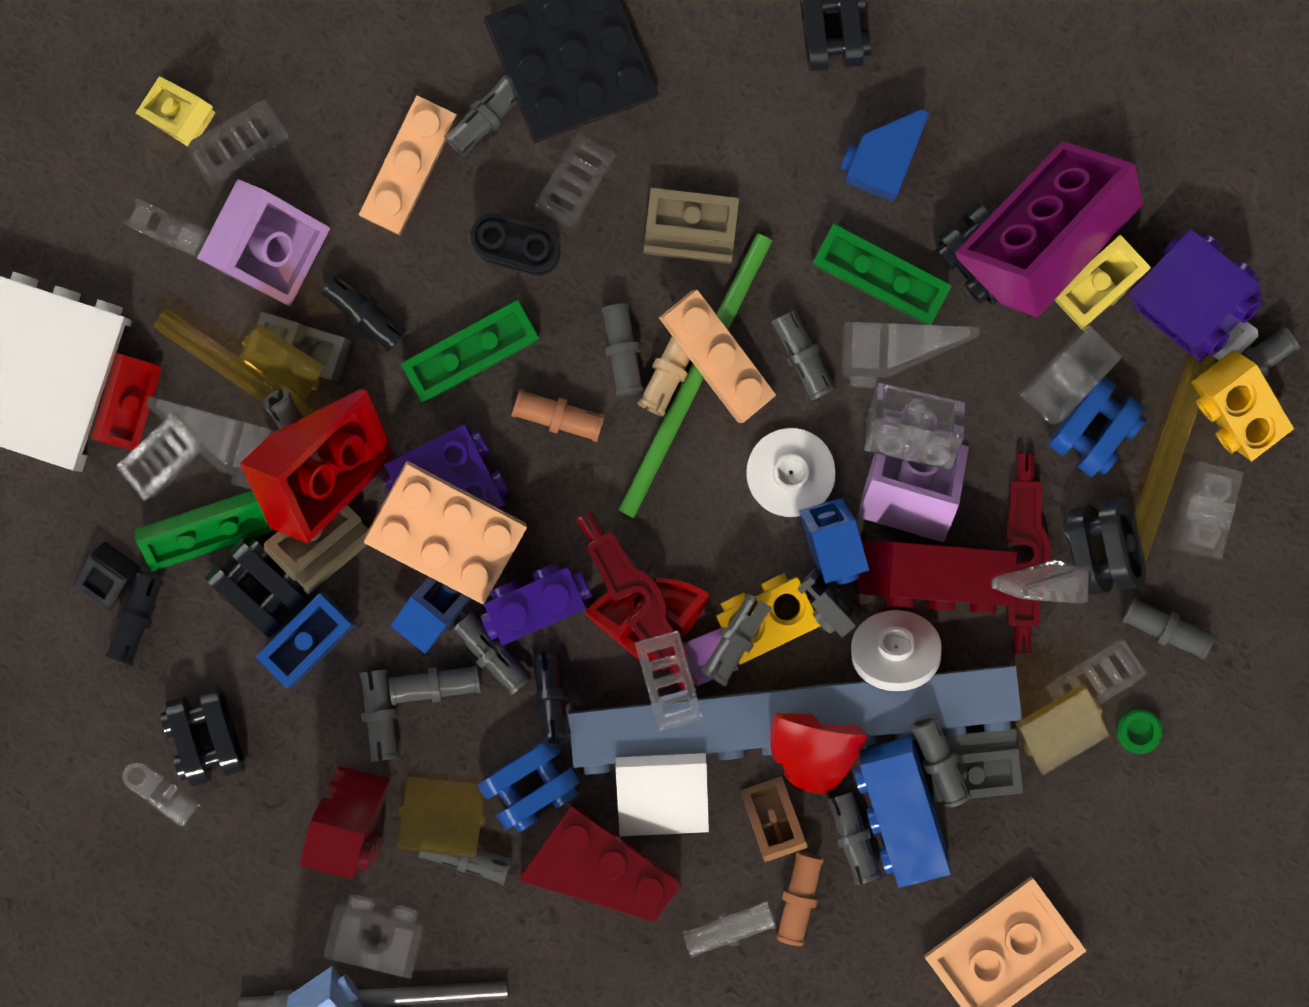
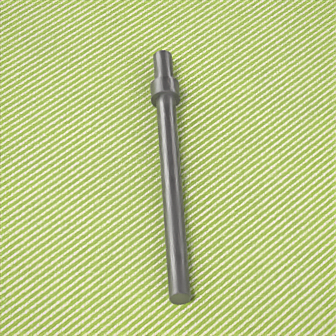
[238,981,508,1007]

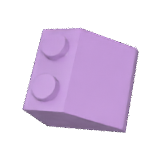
[197,179,330,306]
[858,422,969,542]

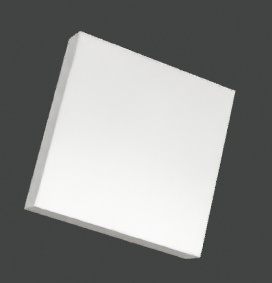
[615,753,709,836]

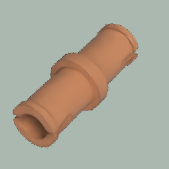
[511,389,605,442]
[776,851,824,946]

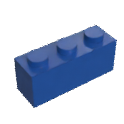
[854,736,951,888]

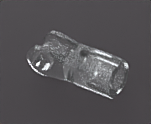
[123,198,209,258]
[122,763,201,827]

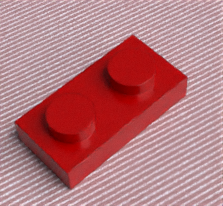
[91,353,162,452]

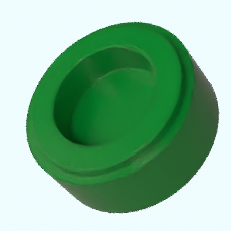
[1116,709,1163,754]

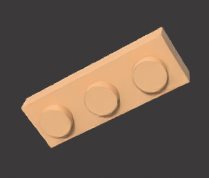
[359,96,458,236]
[659,290,776,423]

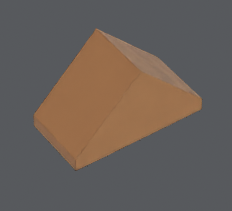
[740,776,808,862]

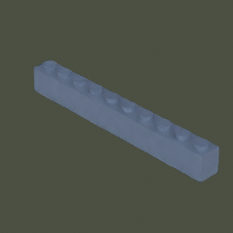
[568,665,1022,774]

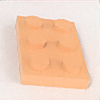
[364,461,527,605]
[923,876,1086,1007]

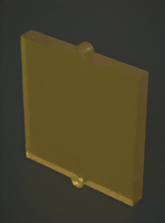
[239,323,325,402]
[1016,683,1109,775]
[398,777,485,857]

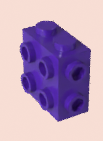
[1129,229,1262,363]
[382,424,510,509]
[481,562,592,646]

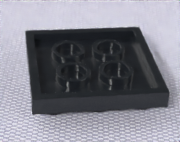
[484,0,659,144]

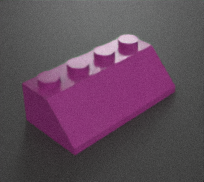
[955,141,1143,318]

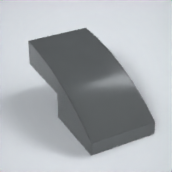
[247,312,352,383]

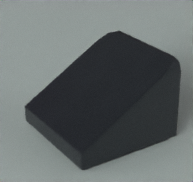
[73,542,140,610]

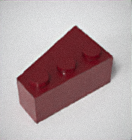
[855,541,1017,614]
[299,765,390,880]
[519,802,682,922]

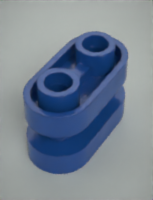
[1048,374,1146,477]
[477,742,581,833]

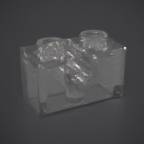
[1019,326,1122,425]
[864,383,965,470]
[1168,461,1244,560]
[323,895,427,979]

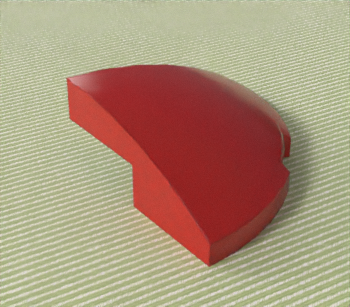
[585,578,710,674]
[770,713,868,795]

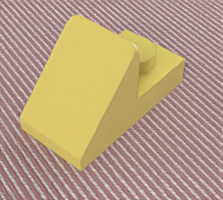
[136,76,215,149]
[1055,235,1151,330]

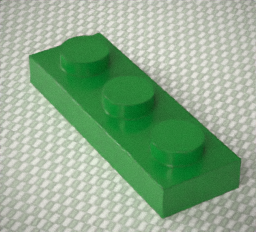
[812,223,952,327]
[401,300,540,404]
[134,491,275,572]

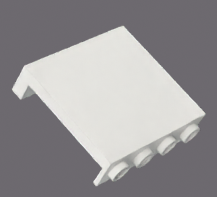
[0,272,132,472]

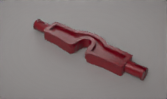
[1005,454,1051,654]
[575,510,698,692]

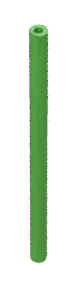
[618,233,772,518]

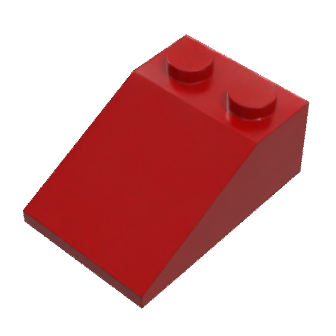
[239,389,395,543]

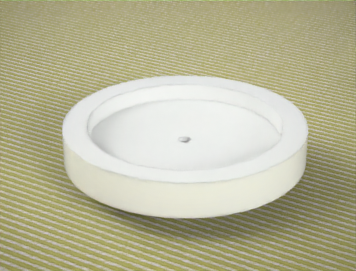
[746,428,836,517]
[851,610,942,691]

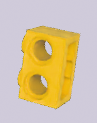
[1192,350,1294,462]
[716,573,821,665]

